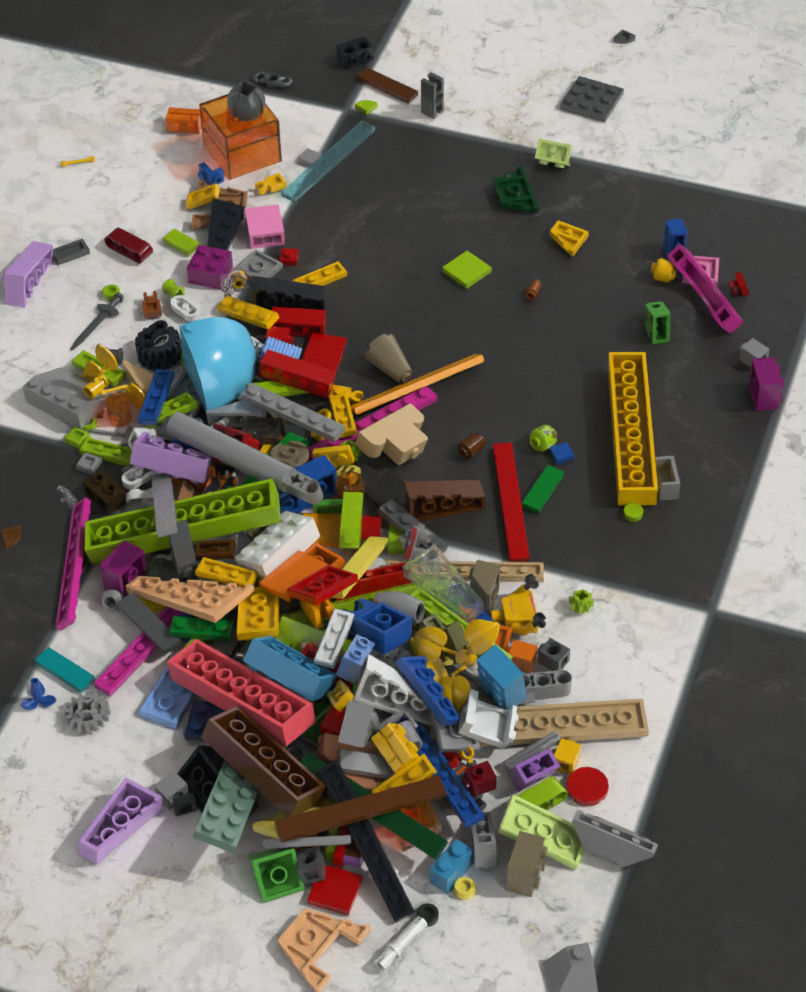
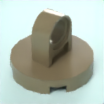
[271,441,309,468]

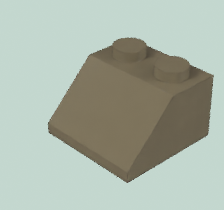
[469,560,500,617]

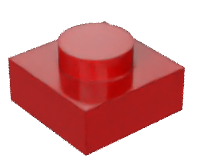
[279,248,299,266]

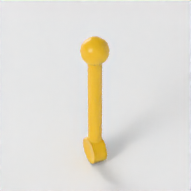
[60,156,95,167]

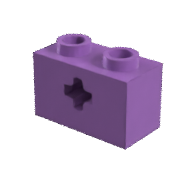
[508,748,560,792]

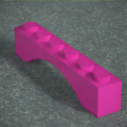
[667,244,744,334]

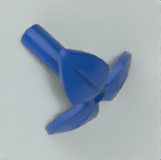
[21,678,56,710]

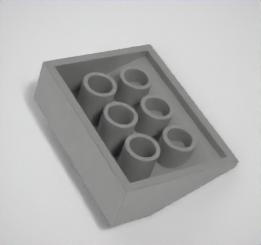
[22,367,117,429]

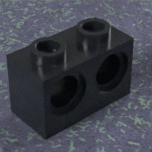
[336,36,374,69]

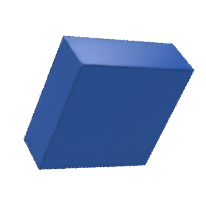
[550,442,574,464]

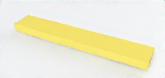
[330,536,388,599]

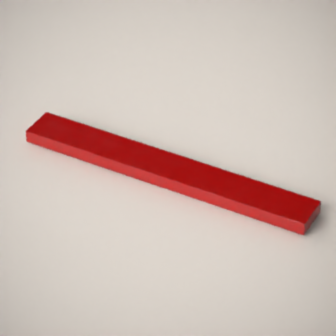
[493,442,530,562]

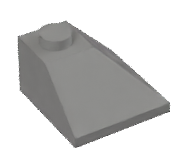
[543,943,598,992]

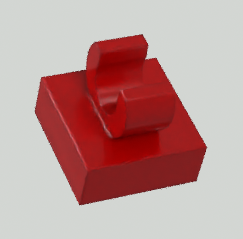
[728,271,750,297]

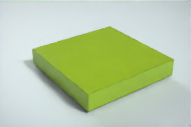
[442,251,492,289]

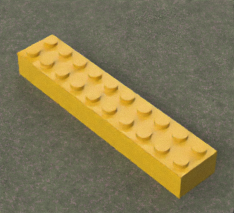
[608,352,658,505]

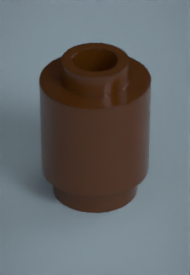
[458,433,485,459]

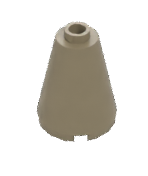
[364,333,412,383]

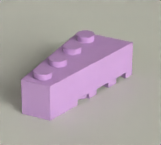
[2,241,53,308]

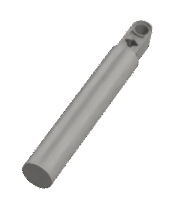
[166,412,323,504]

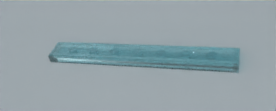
[281,120,375,203]

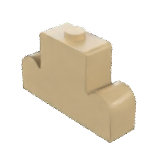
[355,403,428,465]

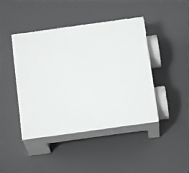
[458,689,518,750]

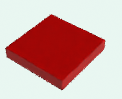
[307,865,363,916]

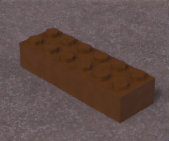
[201,705,326,817]

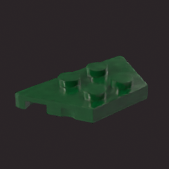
[493,165,539,213]

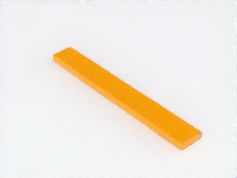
[350,354,484,415]

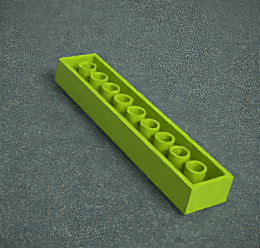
[85,478,281,565]

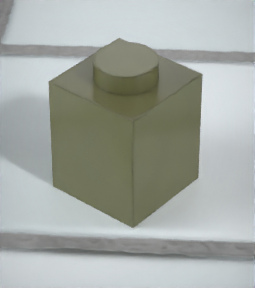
[440,621,468,655]

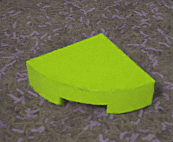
[355,100,378,115]

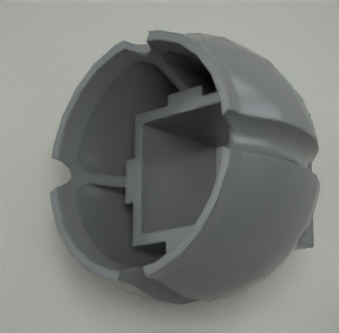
[227,80,265,121]

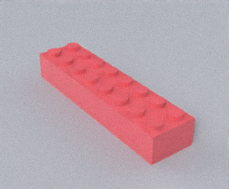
[167,639,316,746]

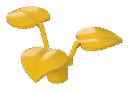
[82,343,145,410]
[414,619,500,712]

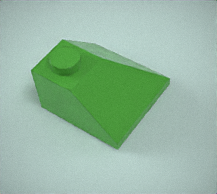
[248,847,305,903]

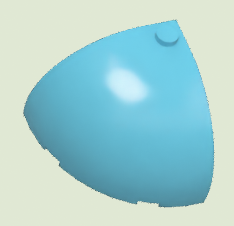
[179,317,256,412]

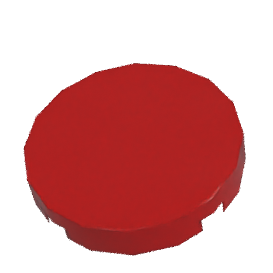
[566,767,609,806]

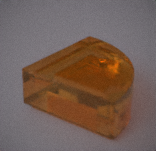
[1,525,21,549]

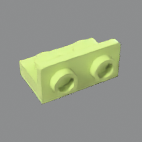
[535,138,572,169]

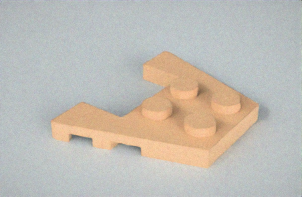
[277,908,371,992]

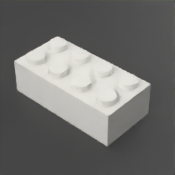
[235,511,320,581]

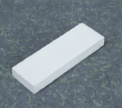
[314,609,354,669]

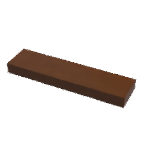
[357,67,418,104]

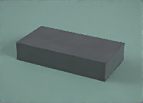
[53,238,90,265]

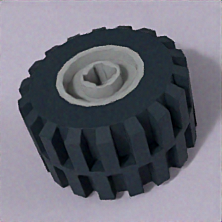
[135,325,182,371]

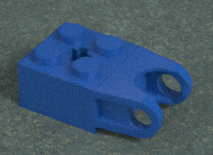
[342,598,412,655]

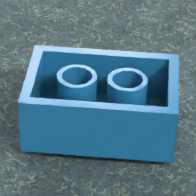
[477,644,527,710]

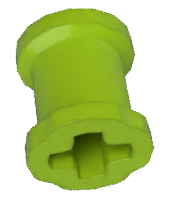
[162,279,185,298]

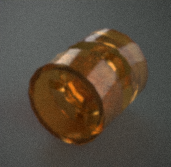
[106,392,132,427]

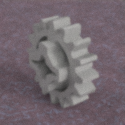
[65,691,111,733]

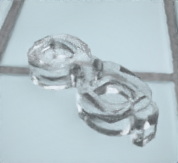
[56,485,77,508]

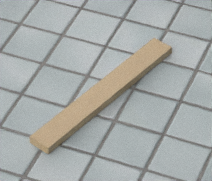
[386,561,544,582]

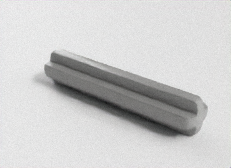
[504,731,561,772]

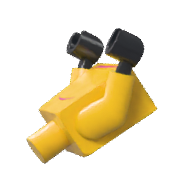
[490,574,546,636]

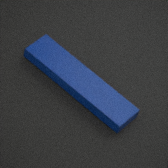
[137,369,175,425]

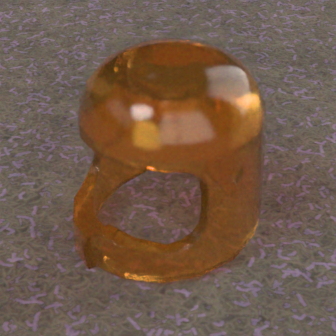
[335,471,365,499]

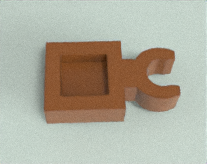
[142,291,162,319]

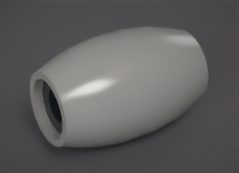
[372,591,425,625]

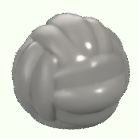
[101,589,122,610]

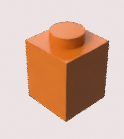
[506,640,537,673]

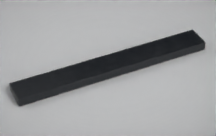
[319,759,416,923]

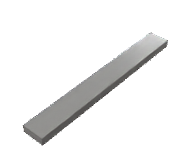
[151,473,178,538]

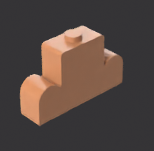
[318,733,384,792]

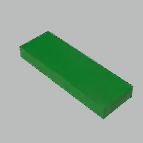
[522,465,564,514]

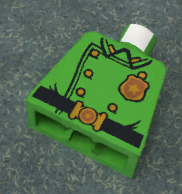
[644,301,671,344]

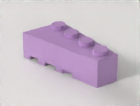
[130,431,212,484]
[79,777,162,864]

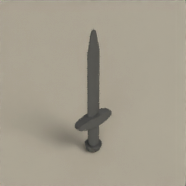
[71,293,124,350]

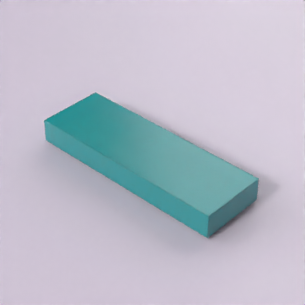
[35,647,95,693]

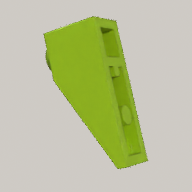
[339,492,363,551]

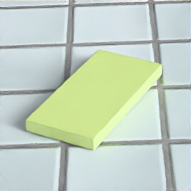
[497,794,584,870]

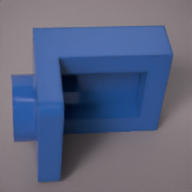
[198,162,224,185]

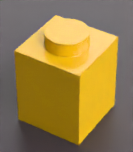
[554,738,581,775]

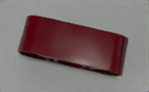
[104,227,153,264]

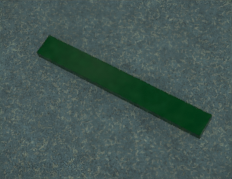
[301,752,449,861]

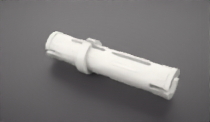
[374,916,427,972]

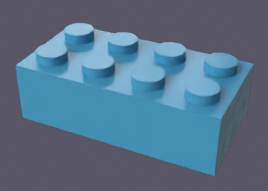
[243,635,338,702]

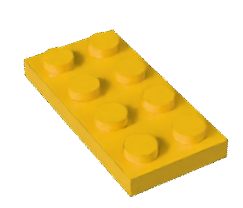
[237,587,280,641]

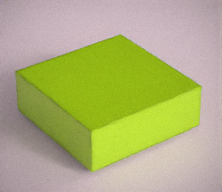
[64,427,91,449]

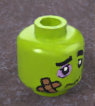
[529,425,557,452]

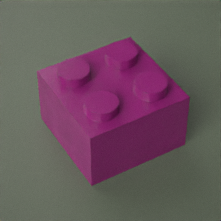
[187,245,233,290]
[749,357,784,411]
[100,540,147,599]

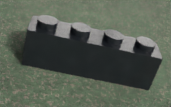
[177,745,258,820]

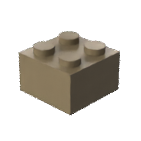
[506,831,548,897]

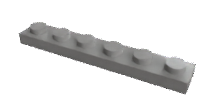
[241,383,345,442]

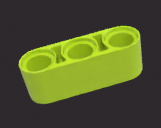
[505,776,568,811]

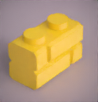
[371,723,420,773]

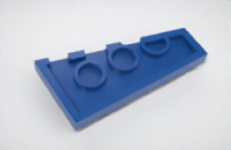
[396,656,460,726]

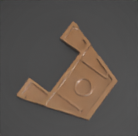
[191,180,248,230]

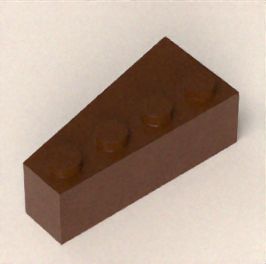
[405,480,485,522]

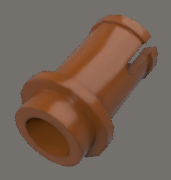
[524,279,542,301]

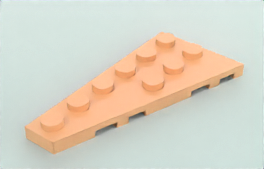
[125,576,254,623]

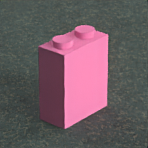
[245,204,285,249]

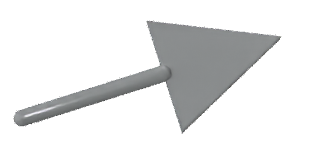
[90,425,133,446]

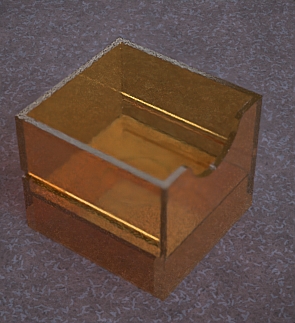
[199,94,282,180]

